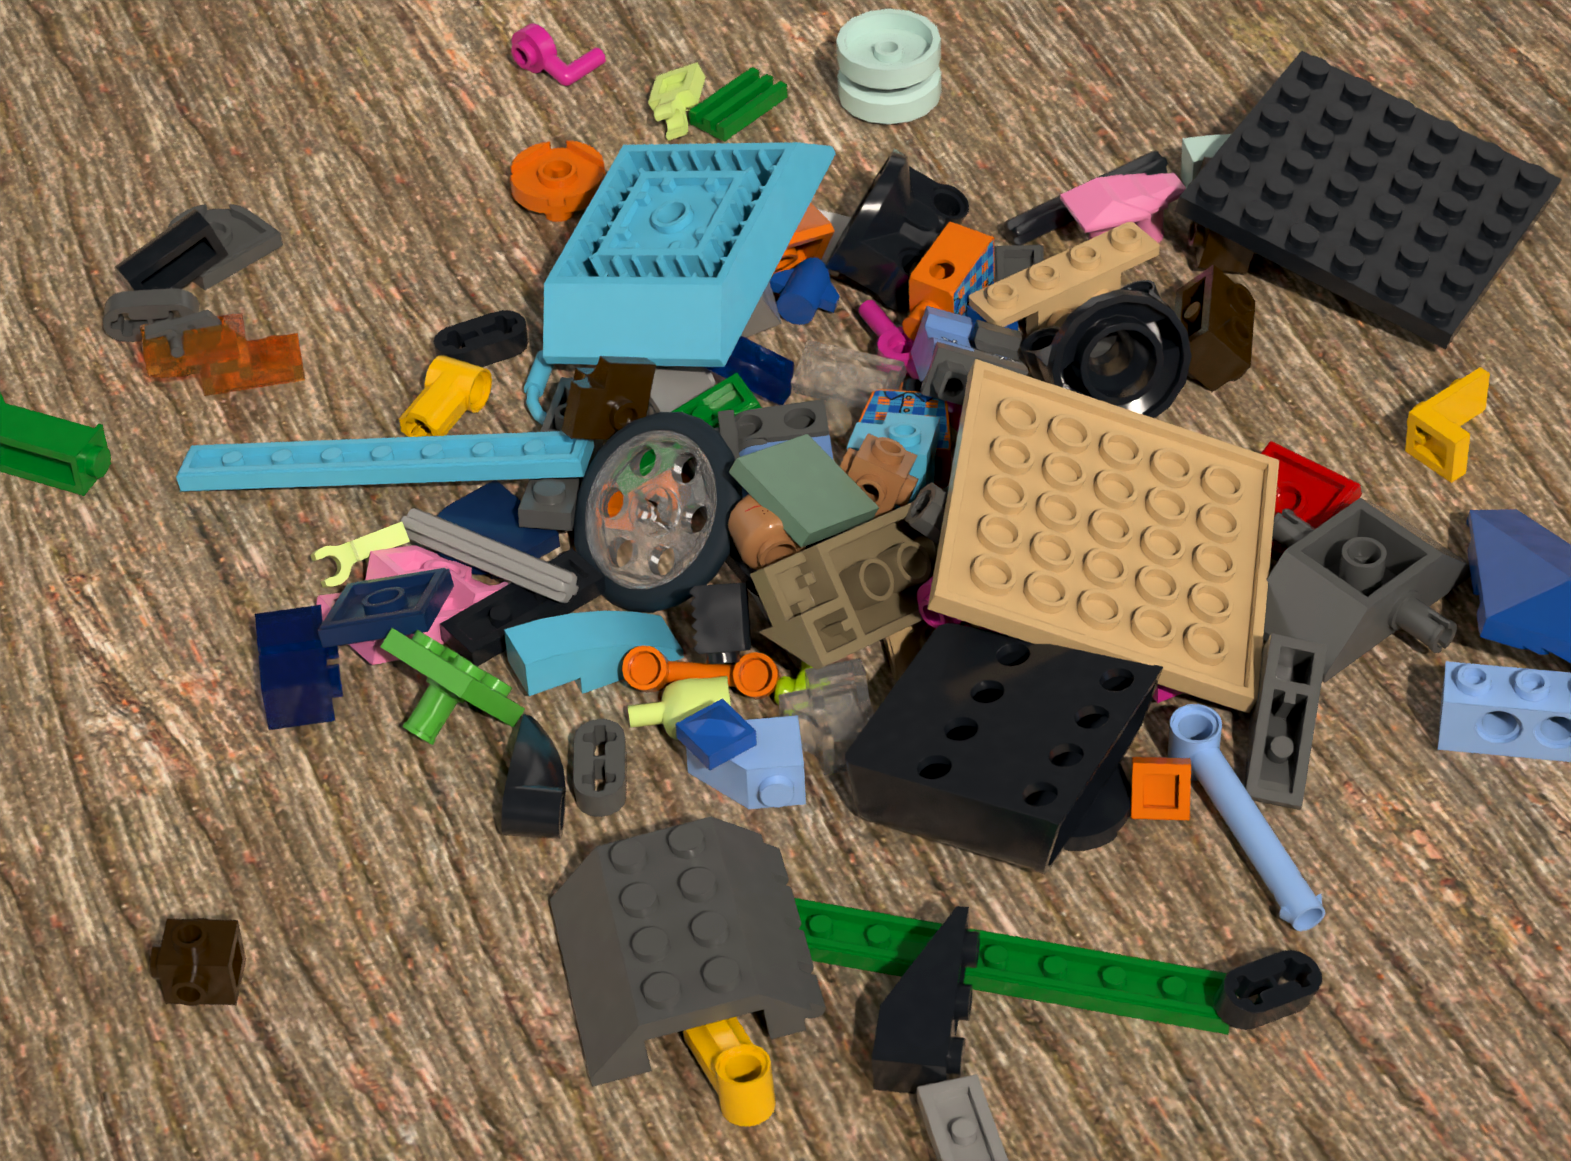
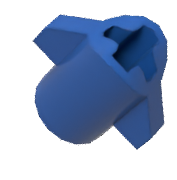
[770,257,840,325]

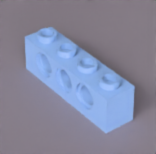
[1438,661,1571,762]

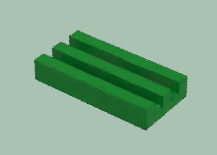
[689,67,788,142]

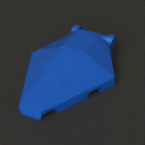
[1466,509,1571,663]

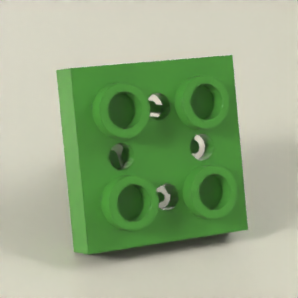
[380,628,525,745]

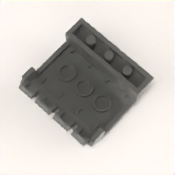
[550,816,826,1087]

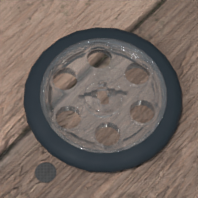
[573,412,743,613]

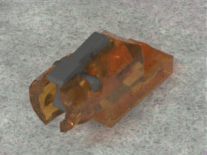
[140,310,305,396]

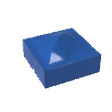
[676,698,757,771]

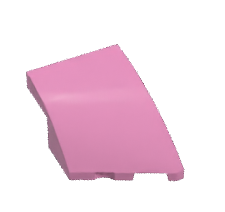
[314,545,510,665]

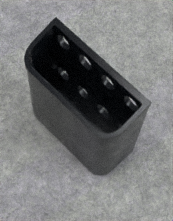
[845,623,1163,874]

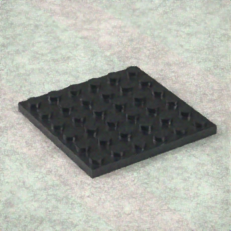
[1175,50,1562,350]

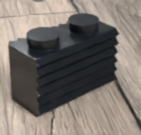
[689,582,752,664]

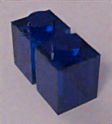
[255,605,344,730]

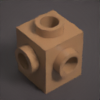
[840,433,919,520]

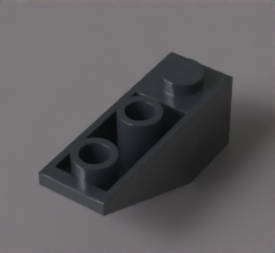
[871,906,980,1094]

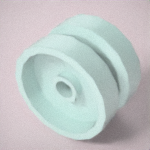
[836,9,942,124]

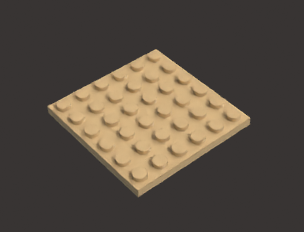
[928,359,1279,713]

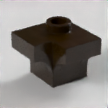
[562,356,656,439]

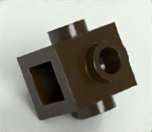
[150,918,246,1006]

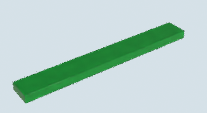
[794,898,1237,1035]

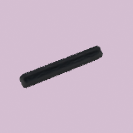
[1004,151,1168,245]

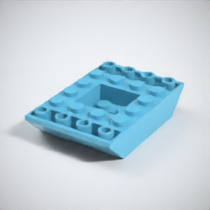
[543,142,836,367]

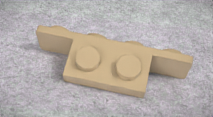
[969,222,1160,337]

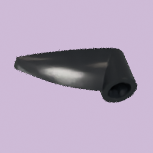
[501,714,566,839]

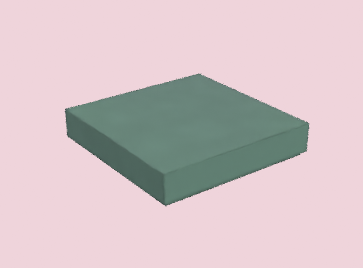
[729,434,879,548]

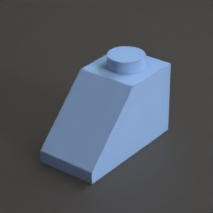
[686,715,806,809]

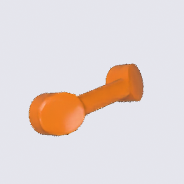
[622,646,779,700]

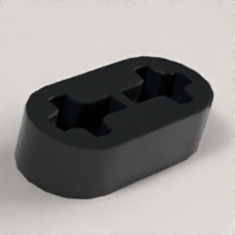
[434,310,528,367]
[1213,950,1322,1030]

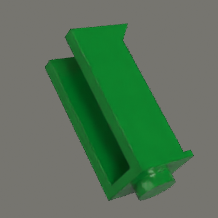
[0,392,111,496]

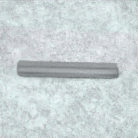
[400,508,579,603]

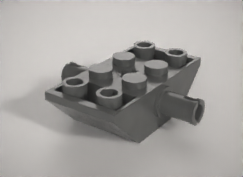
[1263,498,1471,683]

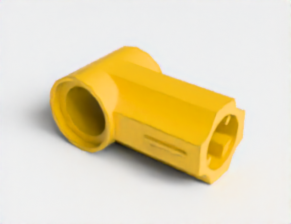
[399,355,492,437]
[683,1017,776,1127]

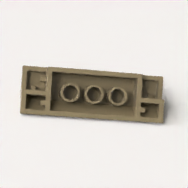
[750,486,949,670]

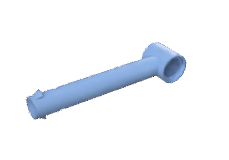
[1167,704,1325,931]

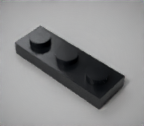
[440,549,606,667]

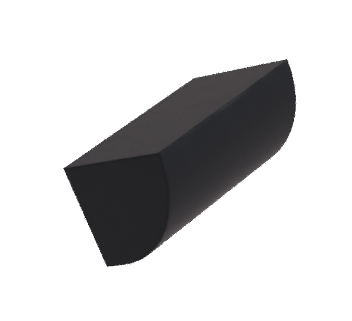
[114,209,229,291]

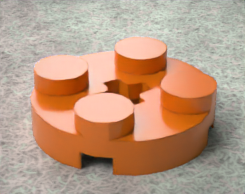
[510,140,606,222]

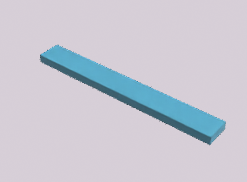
[176,431,594,491]

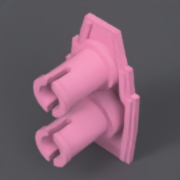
[1060,173,1186,243]

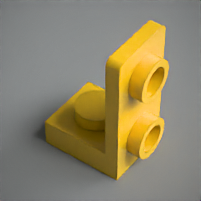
[1405,367,1490,483]

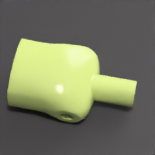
[628,676,731,740]

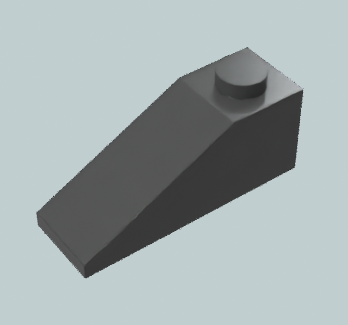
[1244,633,1328,810]

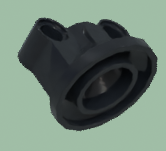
[825,148,969,311]
[1020,280,1192,418]

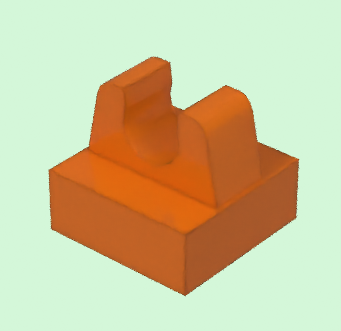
[1131,757,1191,820]

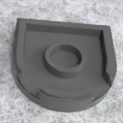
[168,204,283,290]

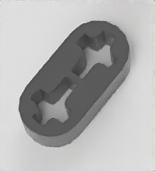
[103,288,200,342]
[573,719,627,817]

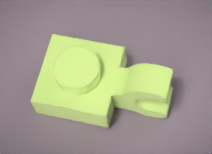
[648,62,706,141]
[310,522,410,588]

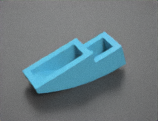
[504,611,684,696]

